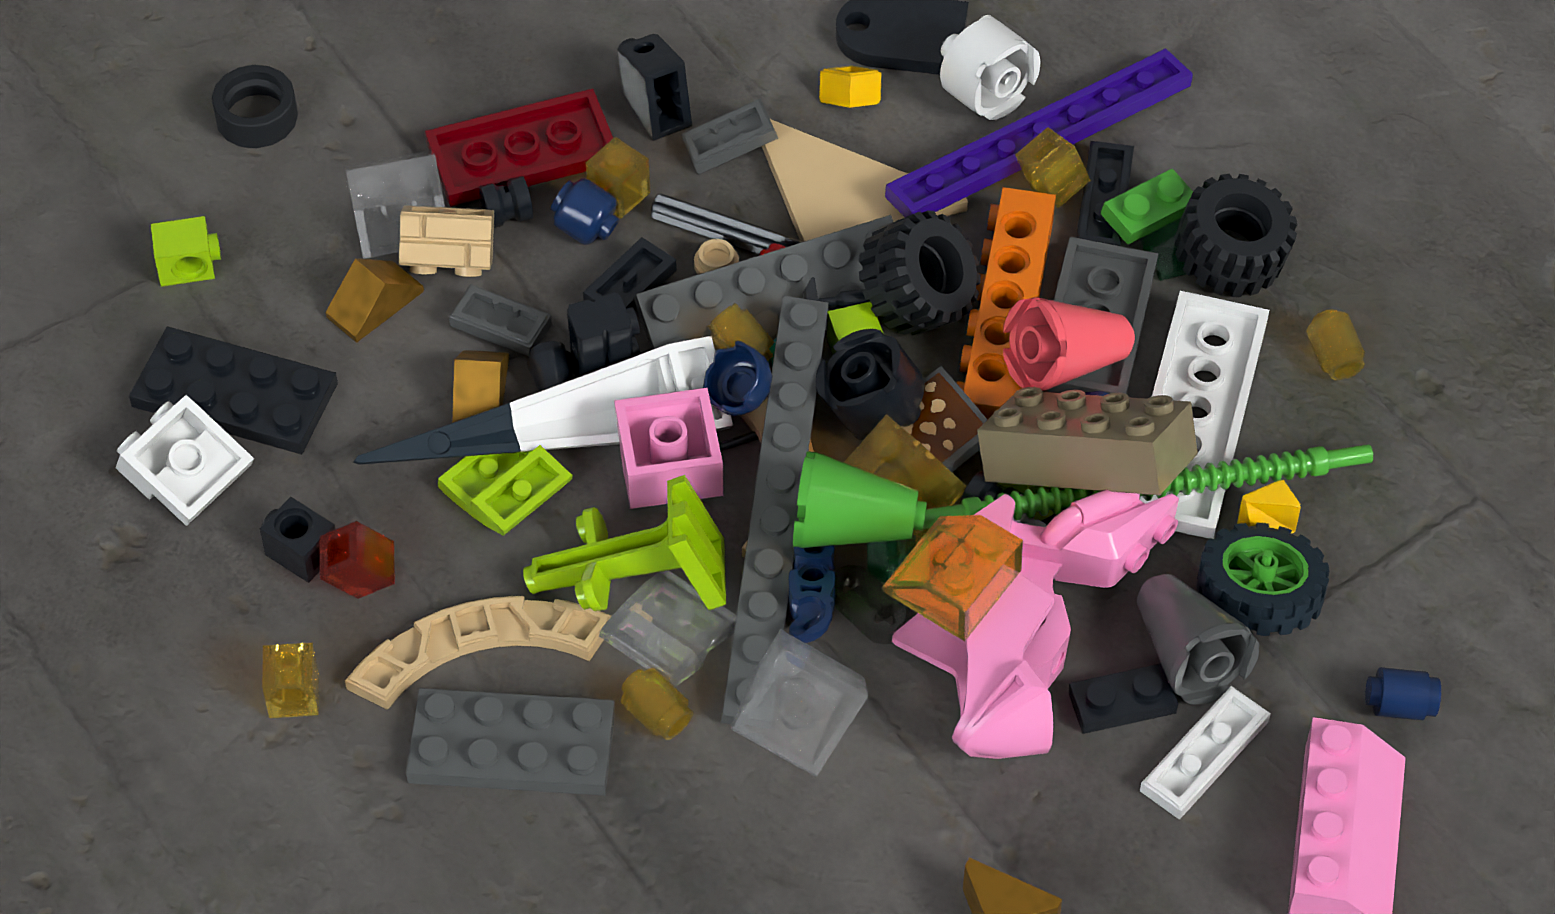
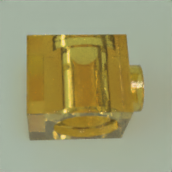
[1015,127,1091,208]
[262,643,319,718]

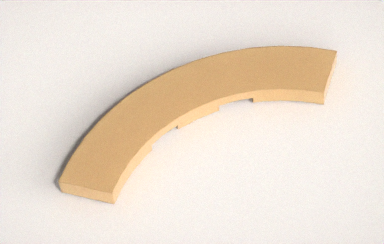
[345,596,614,710]

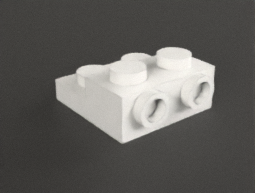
[116,395,254,526]

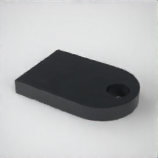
[836,0,969,75]

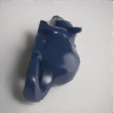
[788,545,836,643]

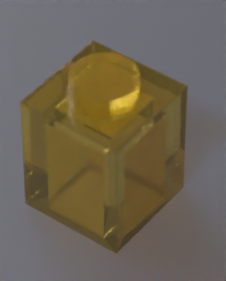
[586,137,650,219]

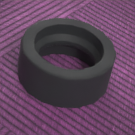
[211,64,298,148]

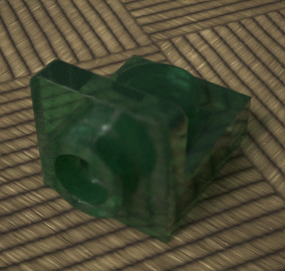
[867,535,917,603]

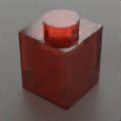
[320,521,395,599]

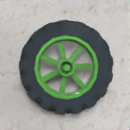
[1196,522,1330,636]

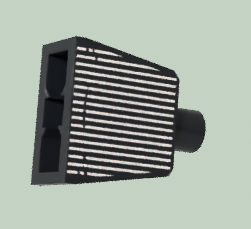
[617,34,692,141]

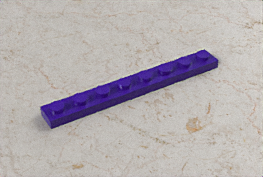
[885,48,1193,217]

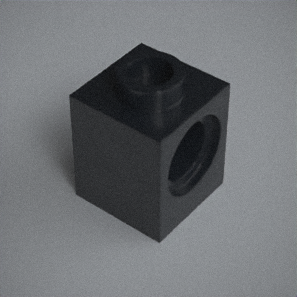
[259,496,340,583]

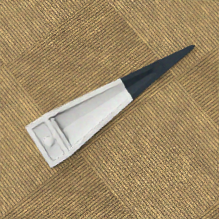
[353,336,733,465]

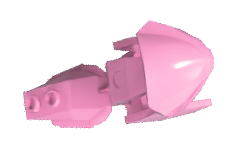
[892,490,1179,759]

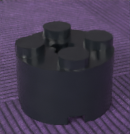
[816,328,925,440]

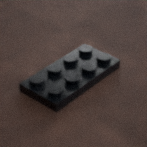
[129,326,338,455]

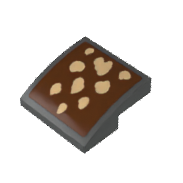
[879,366,988,493]

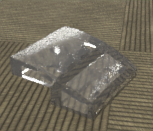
[599,570,736,688]

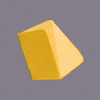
[819,65,881,108]
[1237,480,1301,534]

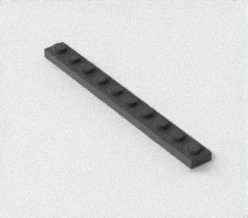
[721,296,829,730]

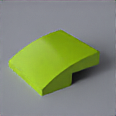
[438,445,573,536]

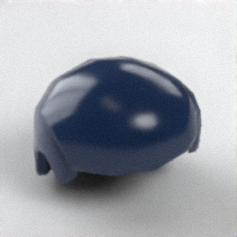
[703,341,773,416]

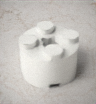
[940,15,1040,120]

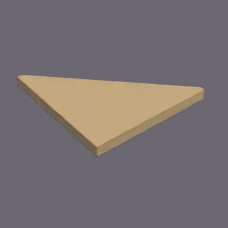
[762,119,968,242]

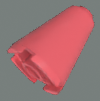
[1003,297,1135,391]

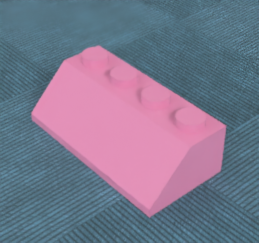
[1288,717,1406,914]

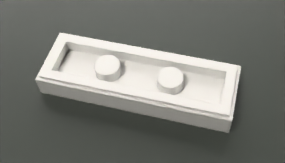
[1140,686,1271,820]

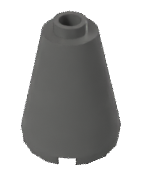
[1137,574,1260,704]

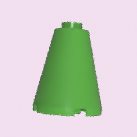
[793,451,927,548]

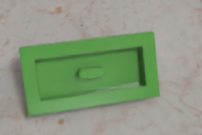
[1100,168,1193,245]

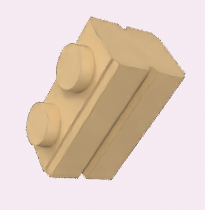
[399,205,494,277]

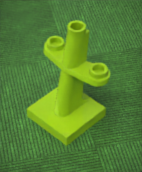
[523,475,726,611]

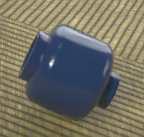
[550,178,620,245]

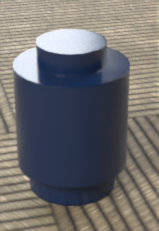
[1365,667,1441,721]

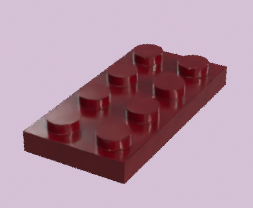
[425,88,620,207]

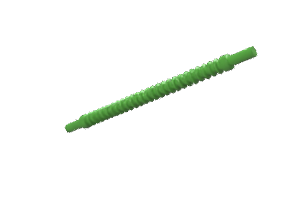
[923,444,1373,529]

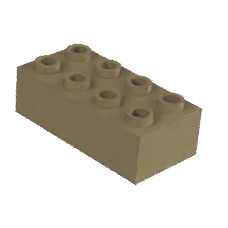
[977,387,1198,495]

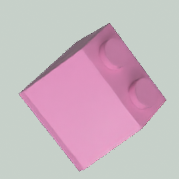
[614,388,723,509]

